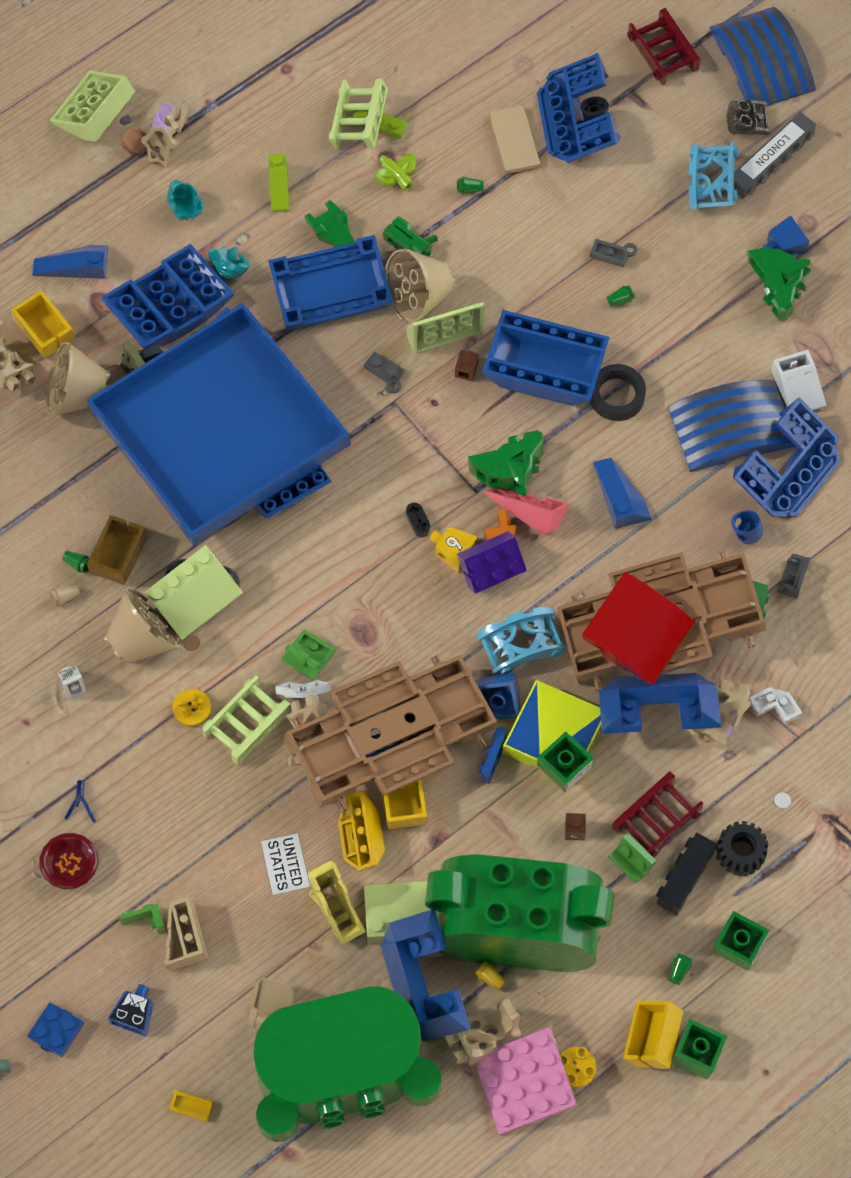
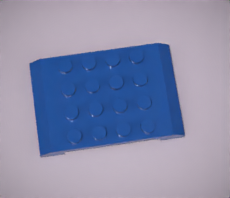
[268,235,393,330]

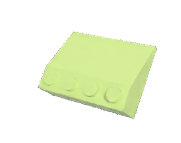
[49,70,136,142]
[407,302,484,353]
[145,545,243,640]
[364,881,431,944]

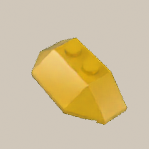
[338,790,385,872]

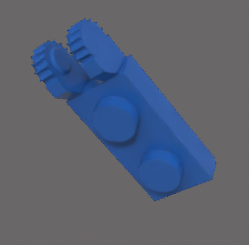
[479,727,507,783]

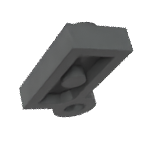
[590,239,637,267]
[364,351,405,394]

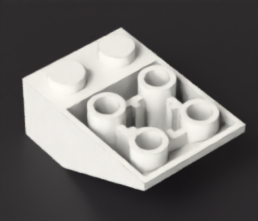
[771,350,827,411]

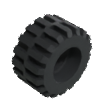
[716,821,769,876]

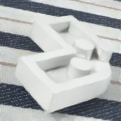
[275,680,331,698]
[748,687,802,724]

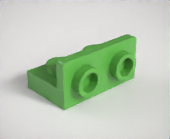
[608,834,657,883]

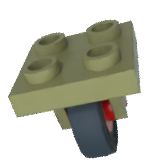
[120,341,163,375]

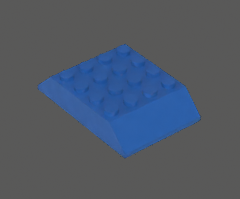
[482,310,610,406]

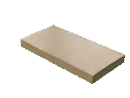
[489,105,540,174]

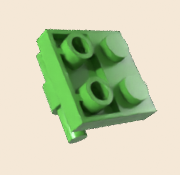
[282,629,336,681]

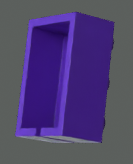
[457,531,527,594]

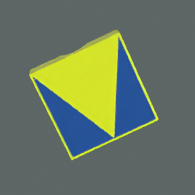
[503,680,602,786]

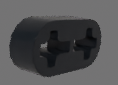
[406,502,430,537]

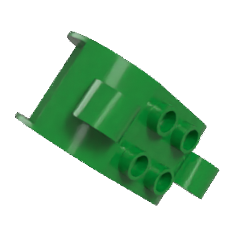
[425,854,614,972]
[253,986,441,1142]

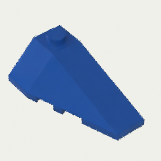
[32,245,108,279]
[593,458,651,529]
[475,672,520,720]

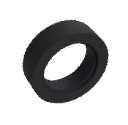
[590,364,646,421]

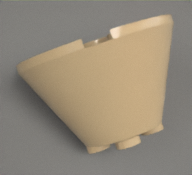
[385,249,455,323]
[46,342,110,416]
[103,588,180,663]

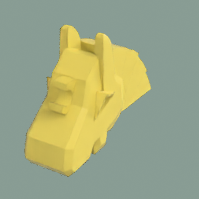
[307,861,366,945]

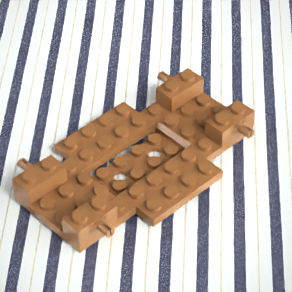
[557,551,767,692]
[284,655,497,813]

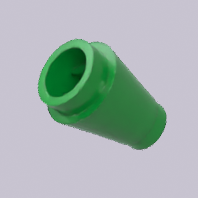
[457,176,484,195]
[606,285,635,307]
[62,551,89,573]
[668,953,693,985]

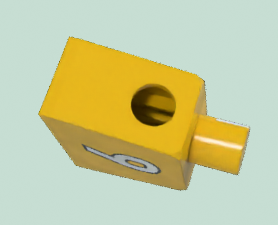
[429,527,478,573]

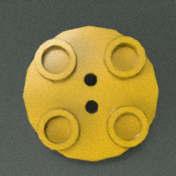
[172,689,211,727]
[560,1047,597,1088]

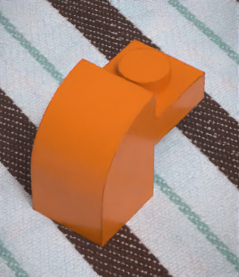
[485,509,516,541]

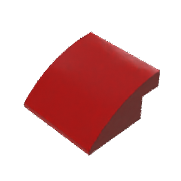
[582,571,695,686]

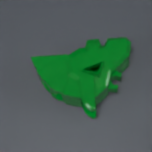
[748,248,811,321]
[468,430,544,496]

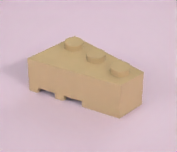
[165,897,209,971]

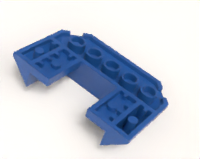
[537,53,621,163]
[733,397,840,517]
[599,673,721,734]
[381,909,471,1042]

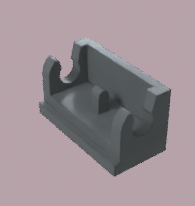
[777,554,810,598]

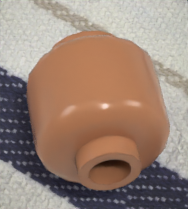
[121,128,147,154]

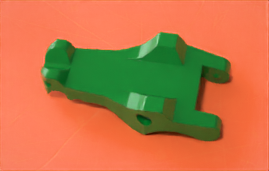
[304,200,355,247]

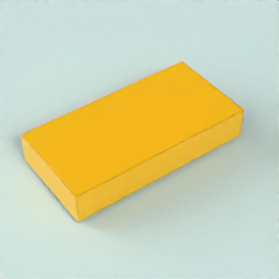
[168,1090,214,1123]

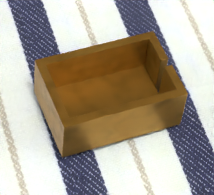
[87,515,147,585]

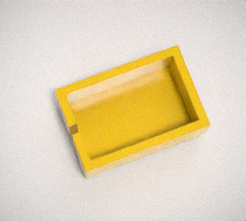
[11,290,75,359]
[383,780,427,830]
[623,1001,684,1069]

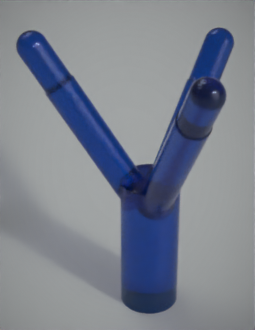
[64,780,96,823]

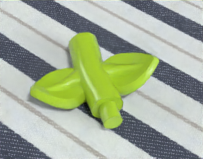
[374,153,416,191]

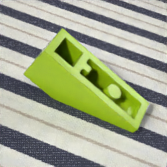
[268,154,289,212]

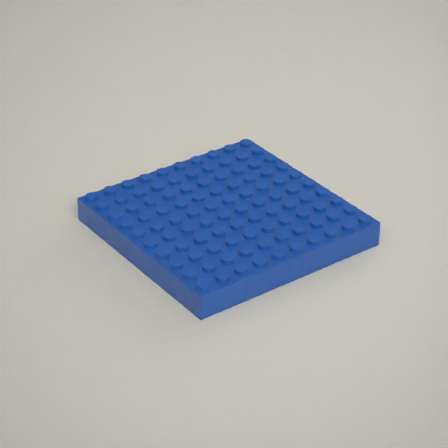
[87,303,351,546]

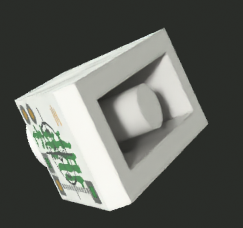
[58,665,86,700]

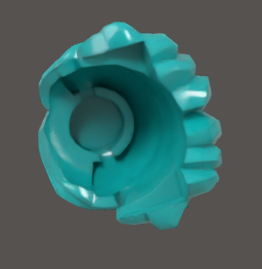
[167,180,205,220]
[208,247,250,279]

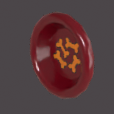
[39,833,99,890]

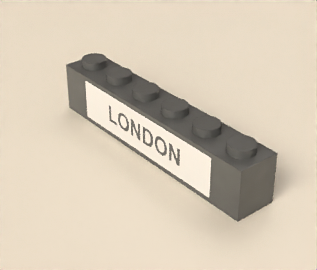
[734,112,816,199]

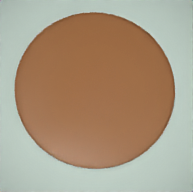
[184,635,200,651]

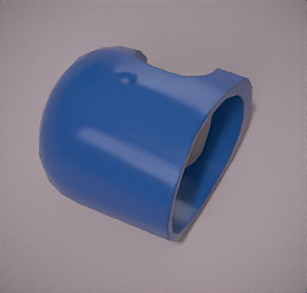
[731,510,763,544]

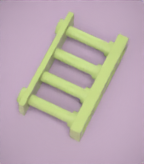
[329,79,388,149]
[202,675,291,765]

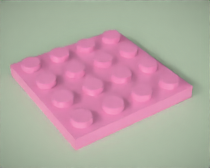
[475,1027,577,1135]

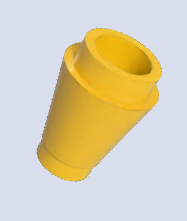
[475,961,505,990]

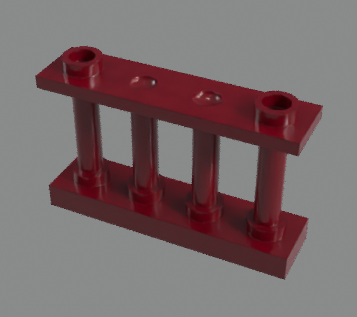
[627,8,700,86]
[612,771,704,858]

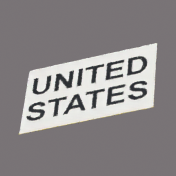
[261,833,310,895]

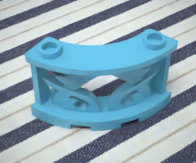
[688,142,739,209]
[476,607,568,674]

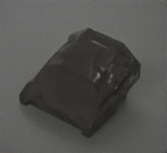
[726,99,771,135]

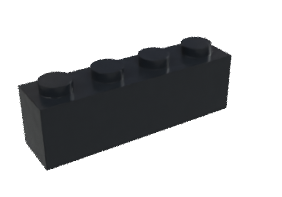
[656,832,717,916]

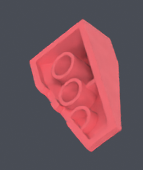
[485,488,569,534]

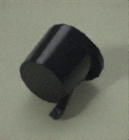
[580,96,609,122]

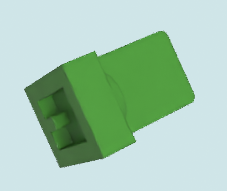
[119,904,166,934]

